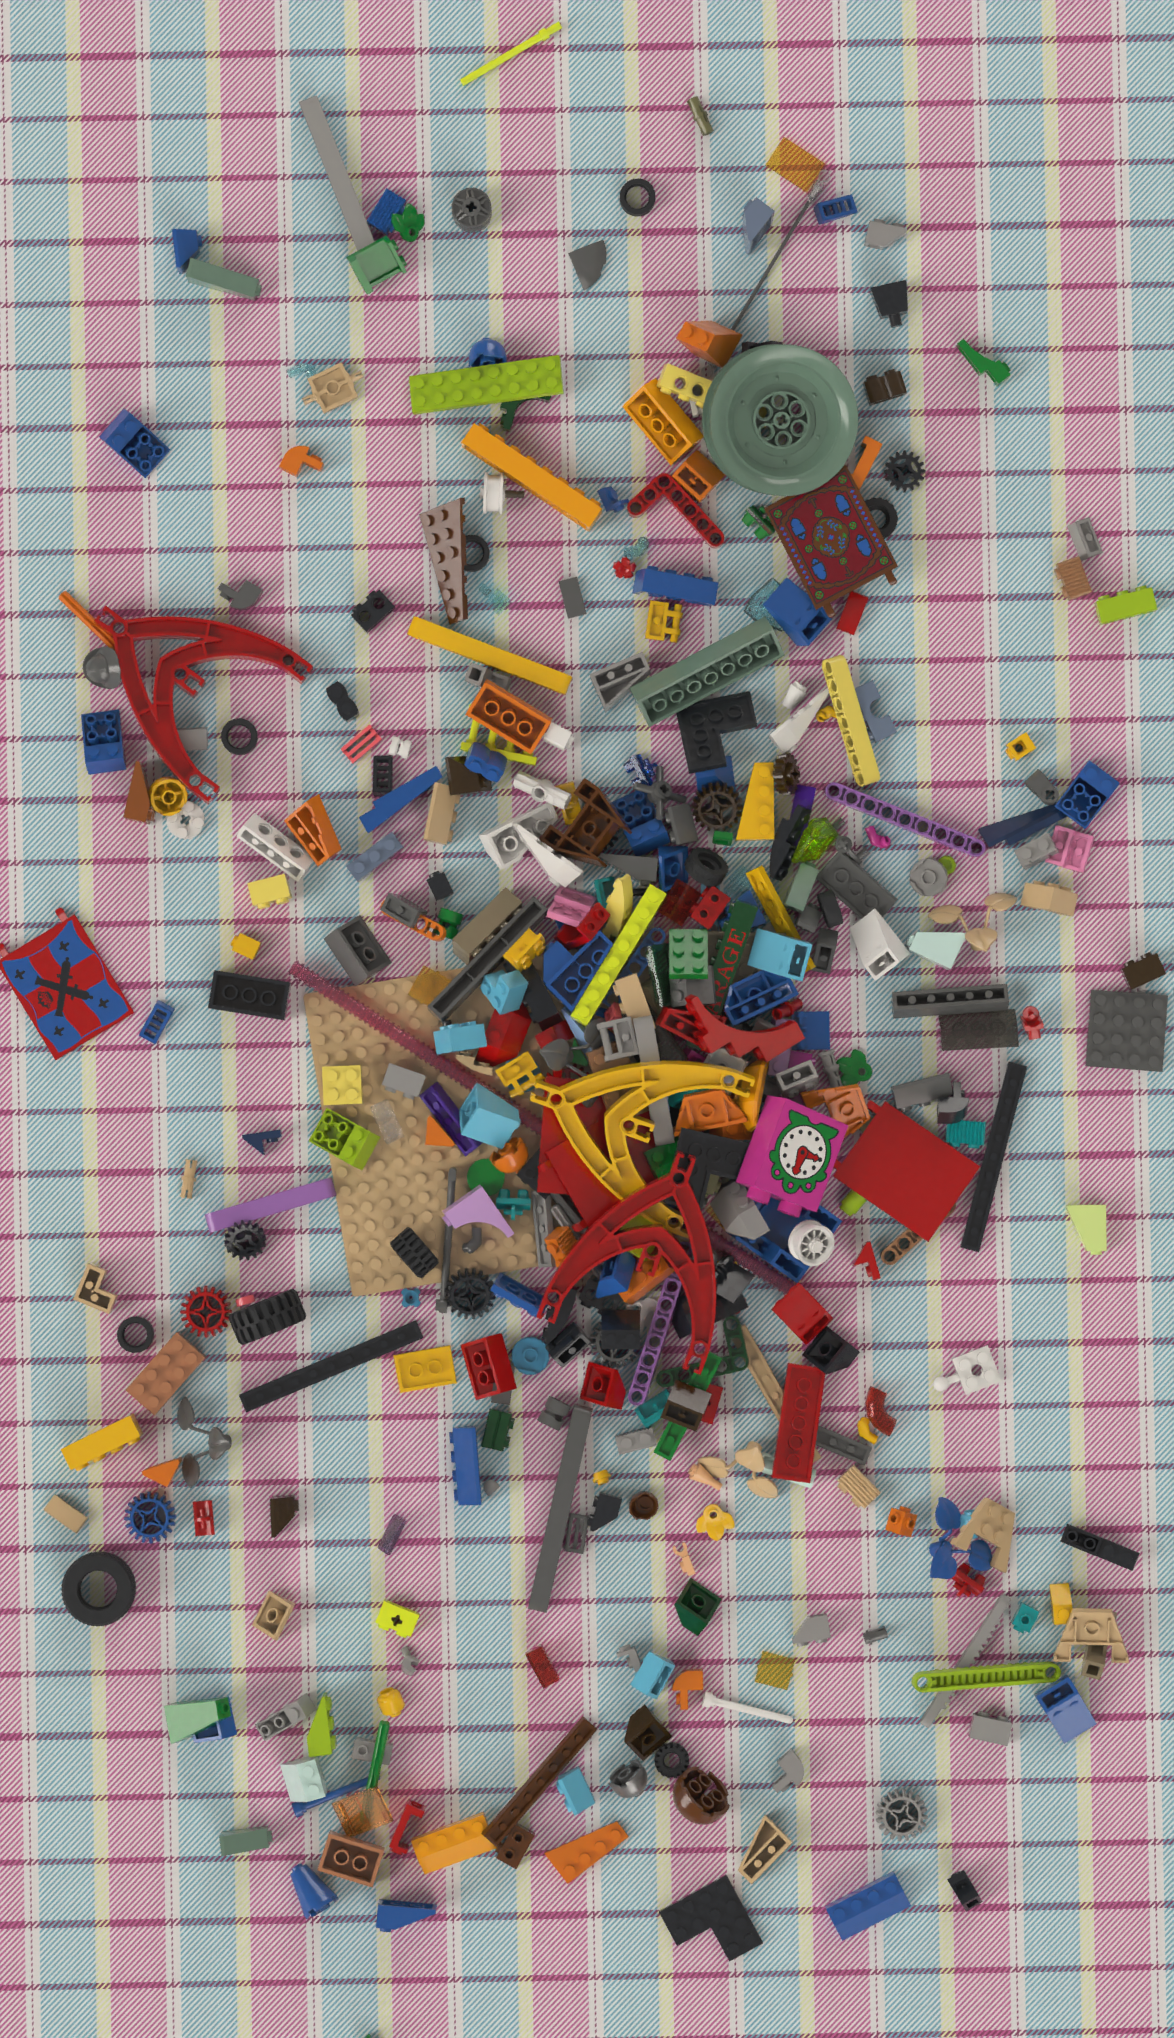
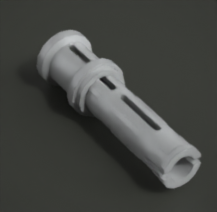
[818,1049,842,1088]

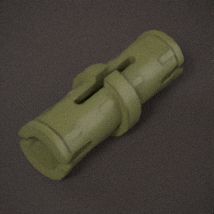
[687,96,714,136]

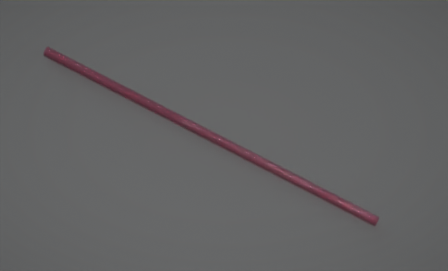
[288,960,797,1295]

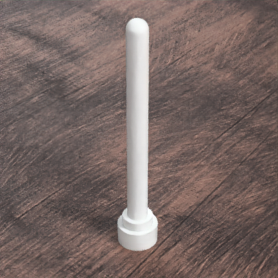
[702,1691,793,1724]

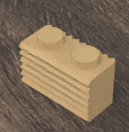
[837,1464,881,1509]

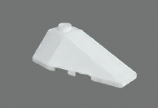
[512,822,583,887]

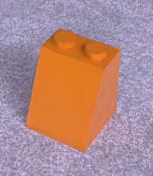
[676,321,743,368]

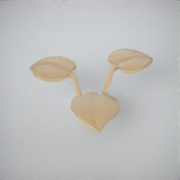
[928,893,1017,952]
[697,1441,779,1498]

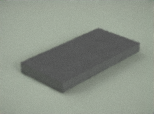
[816,851,898,919]

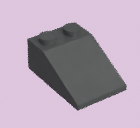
[600,853,658,887]

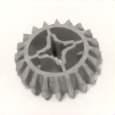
[875,1789,928,1841]

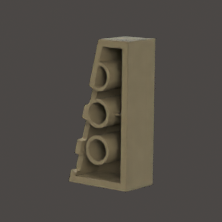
[452,887,522,965]

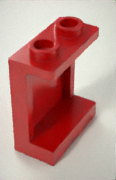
[554,902,610,951]
[389,1799,426,1855]

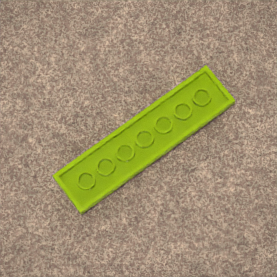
[409,355,564,415]

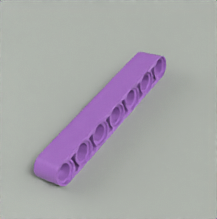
[204,1177,337,1233]

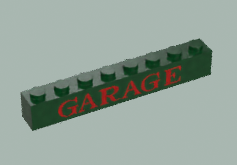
[684,899,758,1053]

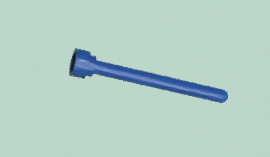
[292,1776,380,1818]

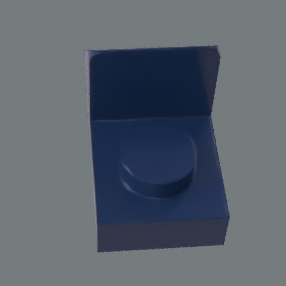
[242,1130,282,1155]

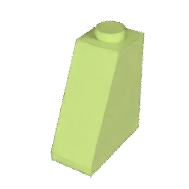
[1066,1205,1107,1255]

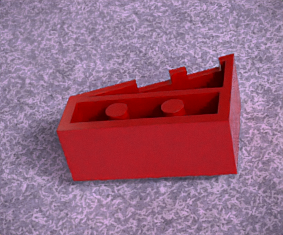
[655,1006,727,1046]

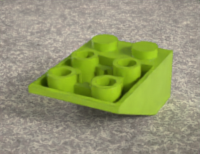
[309,1108,380,1170]
[307,1692,337,1757]

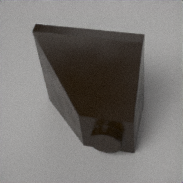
[445,756,492,795]
[270,1495,299,1538]
[624,1704,672,1761]

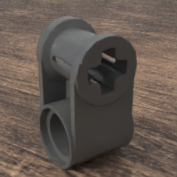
[1024,769,1059,805]

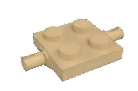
[302,362,364,414]

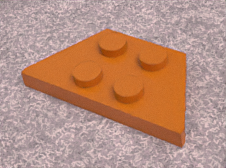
[674,1089,747,1136]

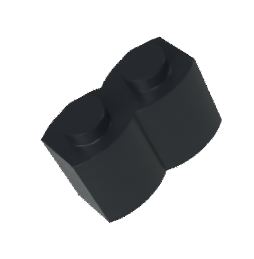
[326,681,359,722]

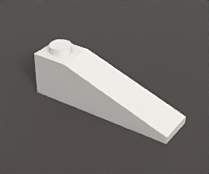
[769,688,829,754]
[479,802,559,869]

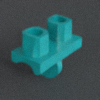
[496,1189,531,1221]

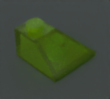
[791,817,838,863]

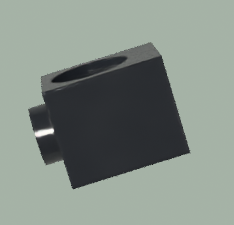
[427,871,454,901]

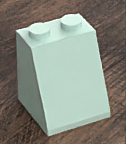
[905,932,966,970]
[280,1756,328,1802]

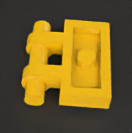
[645,600,683,643]
[495,1051,545,1099]

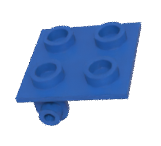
[791,1011,830,1050]

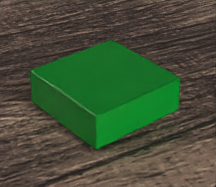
[712,830,733,846]

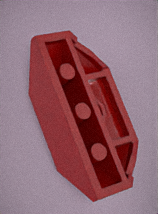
[475,1002,532,1067]

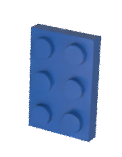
[490,1273,548,1317]

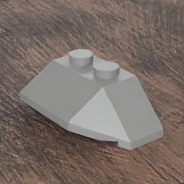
[710,1179,770,1240]

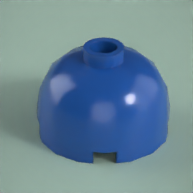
[468,338,507,367]

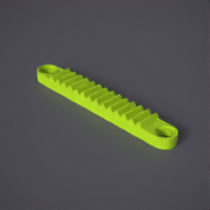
[911,1661,1061,1693]

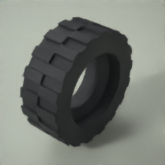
[865,497,898,539]
[684,847,729,887]

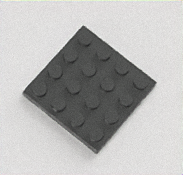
[1085,990,1168,1072]

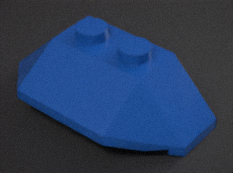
[723,970,799,1027]

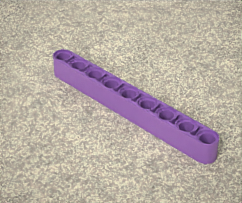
[825,782,985,857]
[628,1241,692,1406]

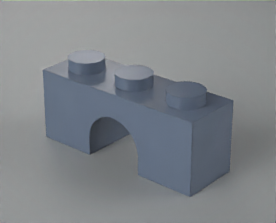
[855,680,897,743]
[346,831,404,882]

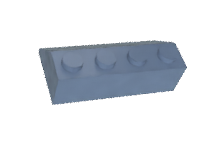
[742,197,775,255]

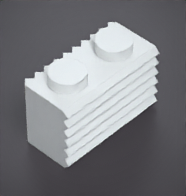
[543,722,574,751]

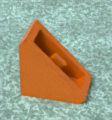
[425,1115,456,1147]

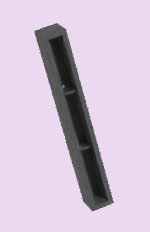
[427,896,548,1024]

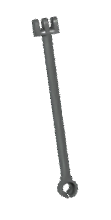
[435,1167,457,1313]

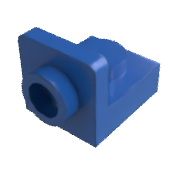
[597,486,629,513]

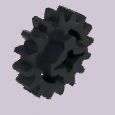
[884,450,926,493]
[224,1220,266,1261]

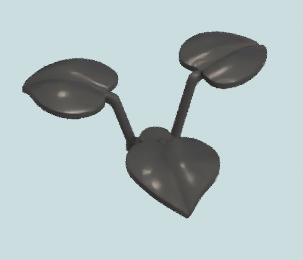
[539,1017,608,1108]
[177,1397,232,1488]

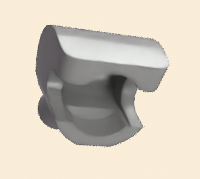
[401,1646,420,1676]

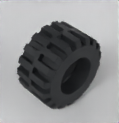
[390,1227,439,1278]

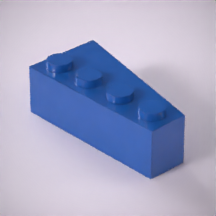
[632,566,719,606]
[545,930,613,1013]

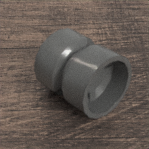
[537,1396,571,1431]

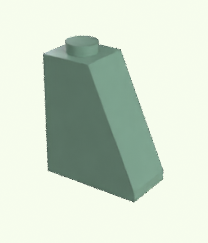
[783,861,819,913]
[219,1826,273,1856]

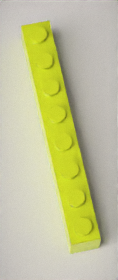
[570,884,667,1027]

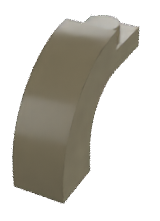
[1081,1608,1117,1680]

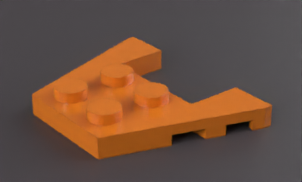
[800,1084,871,1143]

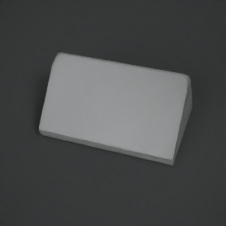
[1067,517,1103,561]

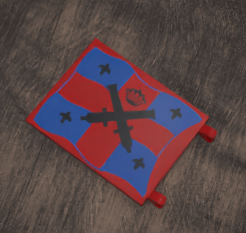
[0,908,134,1060]

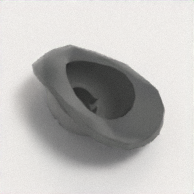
[82,646,121,689]

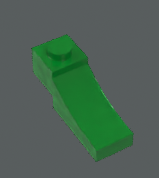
[956,339,1011,386]

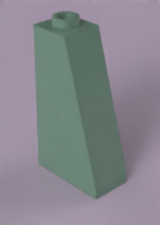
[186,258,262,301]

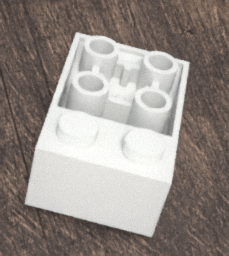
[850,909,911,981]

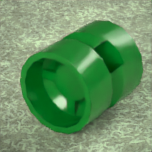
[432,907,464,940]

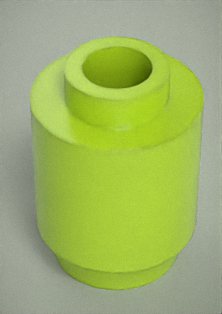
[839,1189,867,1217]

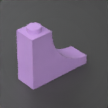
[442,1185,515,1238]

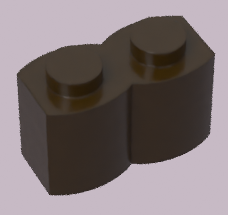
[863,369,907,406]

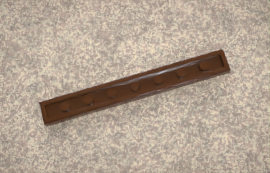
[481,1716,598,1847]

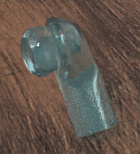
[287,363,316,378]

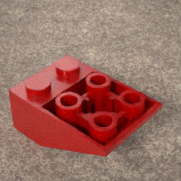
[771,1282,834,1345]

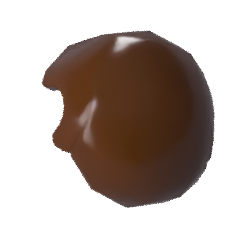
[629,1491,659,1520]

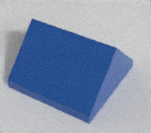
[658,846,688,892]

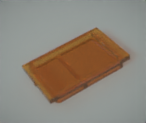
[331,1786,394,1837]

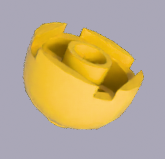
[148,776,188,816]

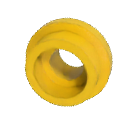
[592,1470,611,1485]

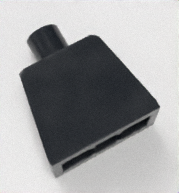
[870,280,908,328]

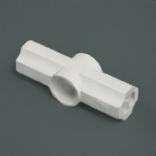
[513,771,572,810]

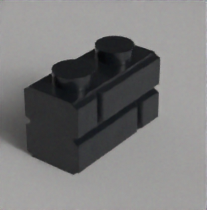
[545,1322,591,1368]

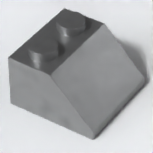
[668,965,716,1010]

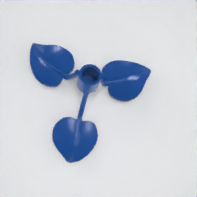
[929,1497,993,1579]

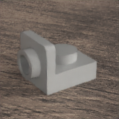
[616,1644,642,1672]

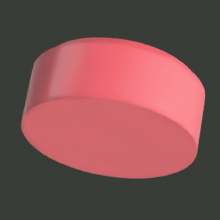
[235,1295,255,1307]

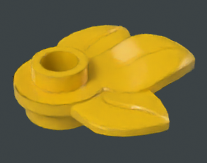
[696,1504,735,1541]

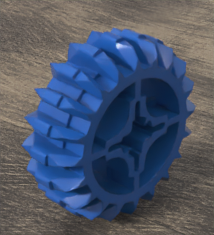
[124,1491,176,1544]

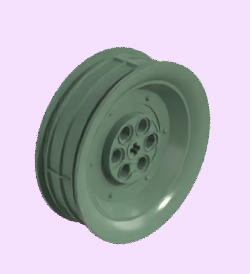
[702,344,858,496]

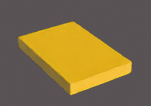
[393,1345,457,1393]

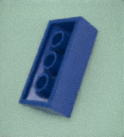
[449,1426,482,1505]
[825,1871,911,1941]

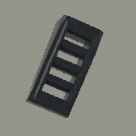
[372,756,393,797]

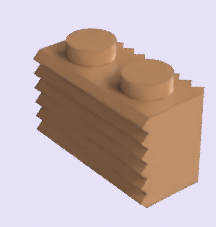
[1054,556,1092,601]

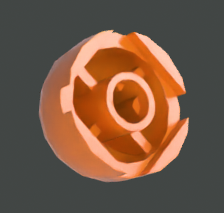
[490,1137,529,1173]

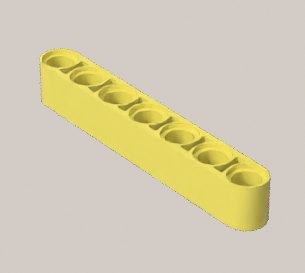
[822,655,880,787]

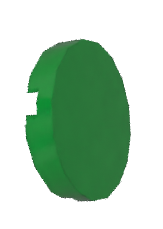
[467,1159,505,1196]

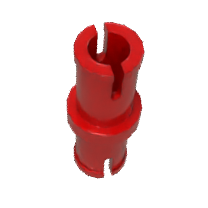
[772,998,803,1020]

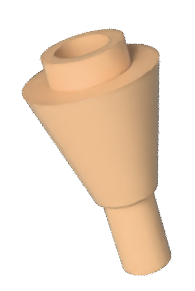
[688,1463,722,1490]

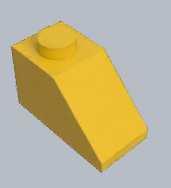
[1049,1583,1073,1625]

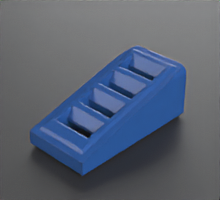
[814,194,858,225]
[139,1000,175,1044]

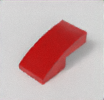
[836,591,869,635]

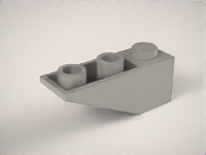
[255,1693,317,1741]

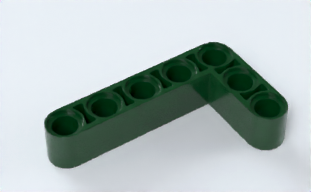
[656,1316,749,1387]

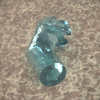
[624,536,649,557]

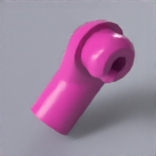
[865,825,891,848]

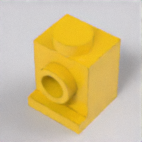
[1005,732,1036,761]

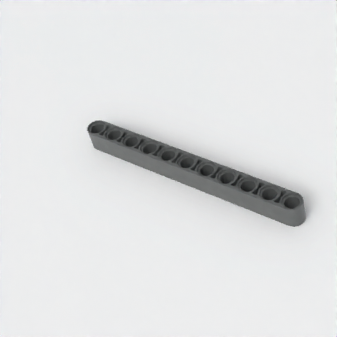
[528,1404,593,1613]

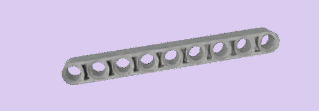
[299,95,375,251]

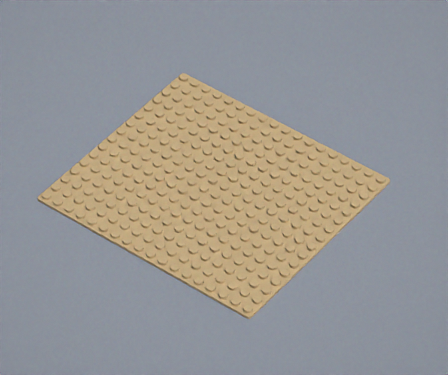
[303,939,690,1296]

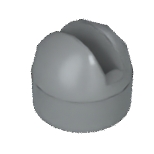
[483,1480,500,1496]

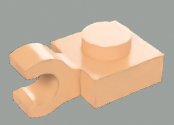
[672,1542,696,1576]

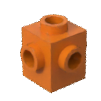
[885,1506,918,1537]

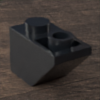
[587,1492,622,1532]

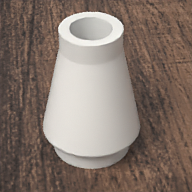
[782,680,808,710]

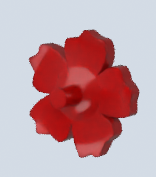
[613,557,637,578]

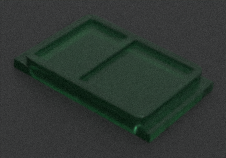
[646,943,671,1007]

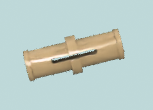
[180,1159,198,1199]

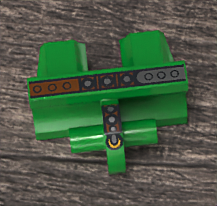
[742,505,776,540]

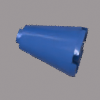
[290,1863,339,1919]

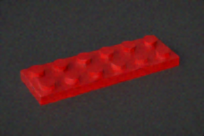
[771,1363,825,1483]

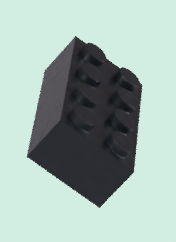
[208,970,291,1021]

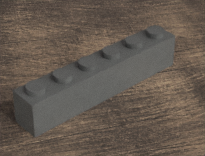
[891,984,1009,1019]

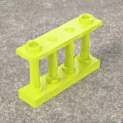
[460,704,537,766]

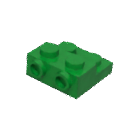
[643,1136,679,1179]

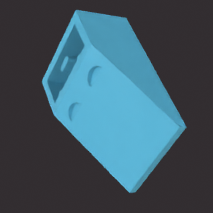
[747,928,813,982]

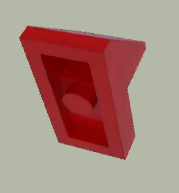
[852,1241,881,1281]

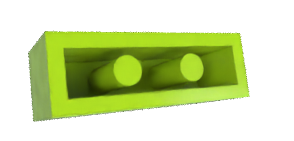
[1094,585,1158,625]

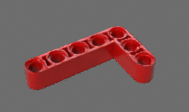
[627,473,724,549]

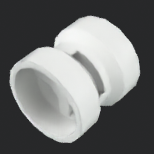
[389,736,412,759]

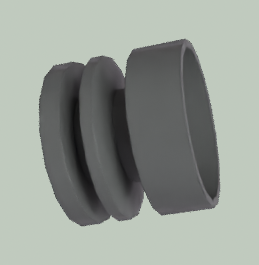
[451,187,492,233]

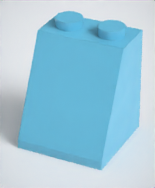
[459,1083,521,1149]

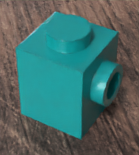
[1011,1602,1040,1633]

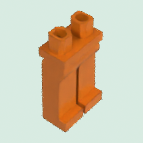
[851,435,882,490]

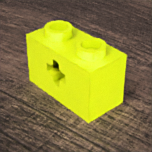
[375,1599,420,1638]

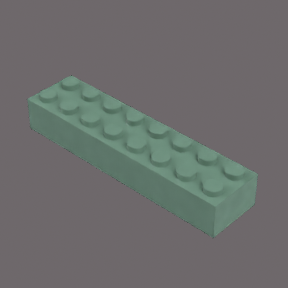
[629,616,785,727]

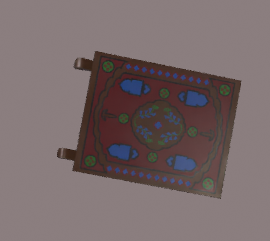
[764,465,898,618]

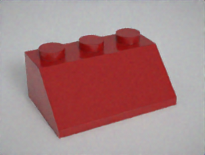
[461,1333,517,1400]

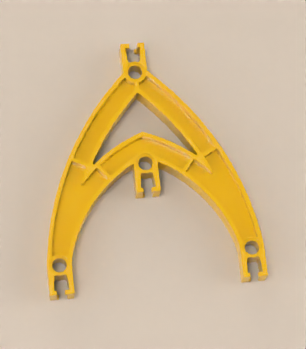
[530,1061,755,1239]

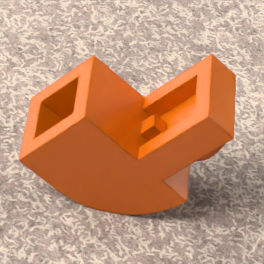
[279,446,324,477]
[672,1669,703,1710]

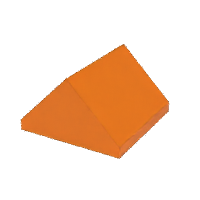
[141,1457,182,1487]

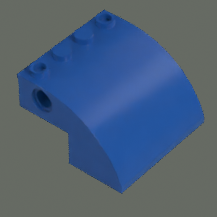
[726,1197,842,1283]

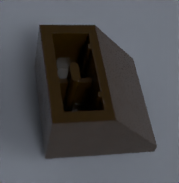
[660,1379,712,1432]

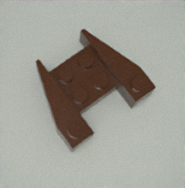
[539,778,632,868]

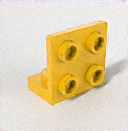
[503,928,546,972]

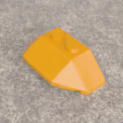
[732,1060,769,1132]

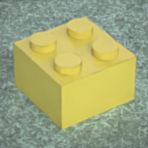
[247,874,292,910]
[322,1065,363,1105]

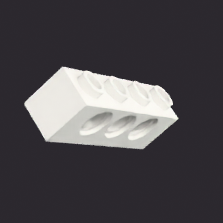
[236,813,314,882]

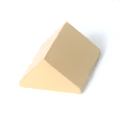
[252,1591,296,1641]

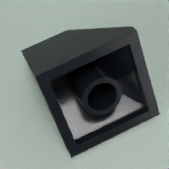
[802,1326,860,1375]

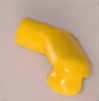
[816,705,837,722]
[857,1417,879,1444]

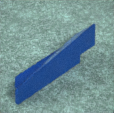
[359,766,443,833]

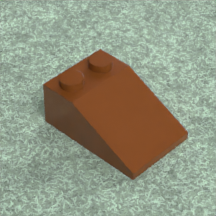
[123,761,156,825]

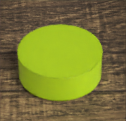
[938,856,956,875]

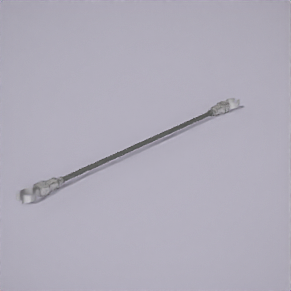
[701,168,831,379]

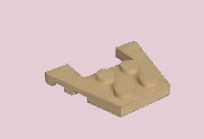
[950,1497,1015,1573]
[1053,1608,1129,1663]

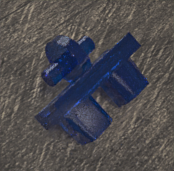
[623,754,658,786]

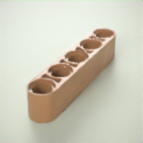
[880,1203,956,1265]

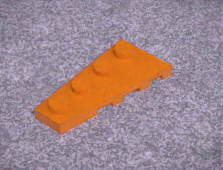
[544,1821,629,1884]

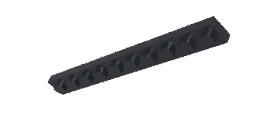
[960,1062,1027,1252]
[239,1320,424,1413]

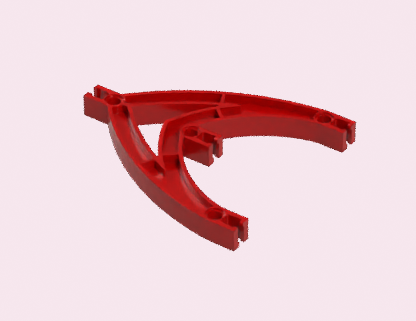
[94,606,313,805]
[536,1150,716,1375]

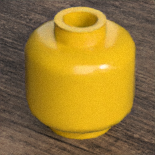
[377,1687,405,1717]

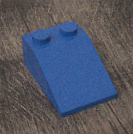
[376,1899,437,1932]

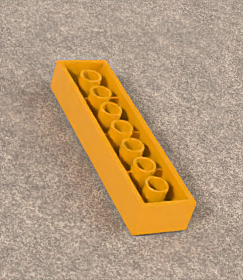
[461,423,602,532]

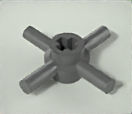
[633,766,687,820]

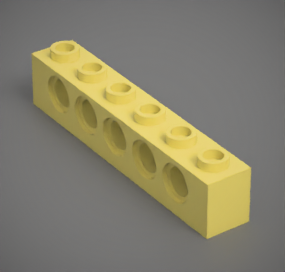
[657,363,767,429]

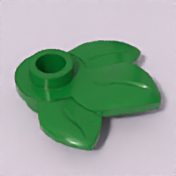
[391,203,425,242]
[836,1049,873,1086]

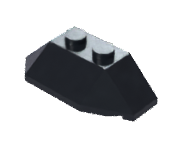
[672,1293,749,1339]

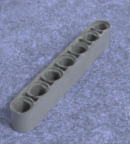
[633,1015,675,1146]

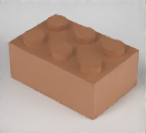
[318,1830,385,1888]

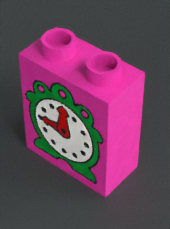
[736,1095,848,1218]

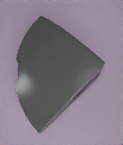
[568,240,607,290]

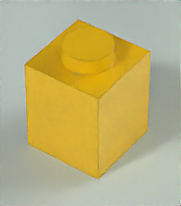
[231,933,262,960]

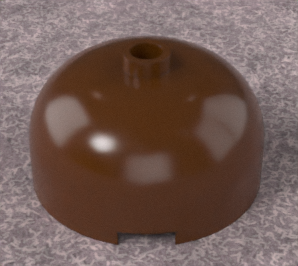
[673,1766,730,1825]

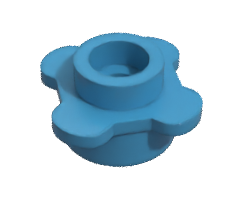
[401,1288,421,1307]

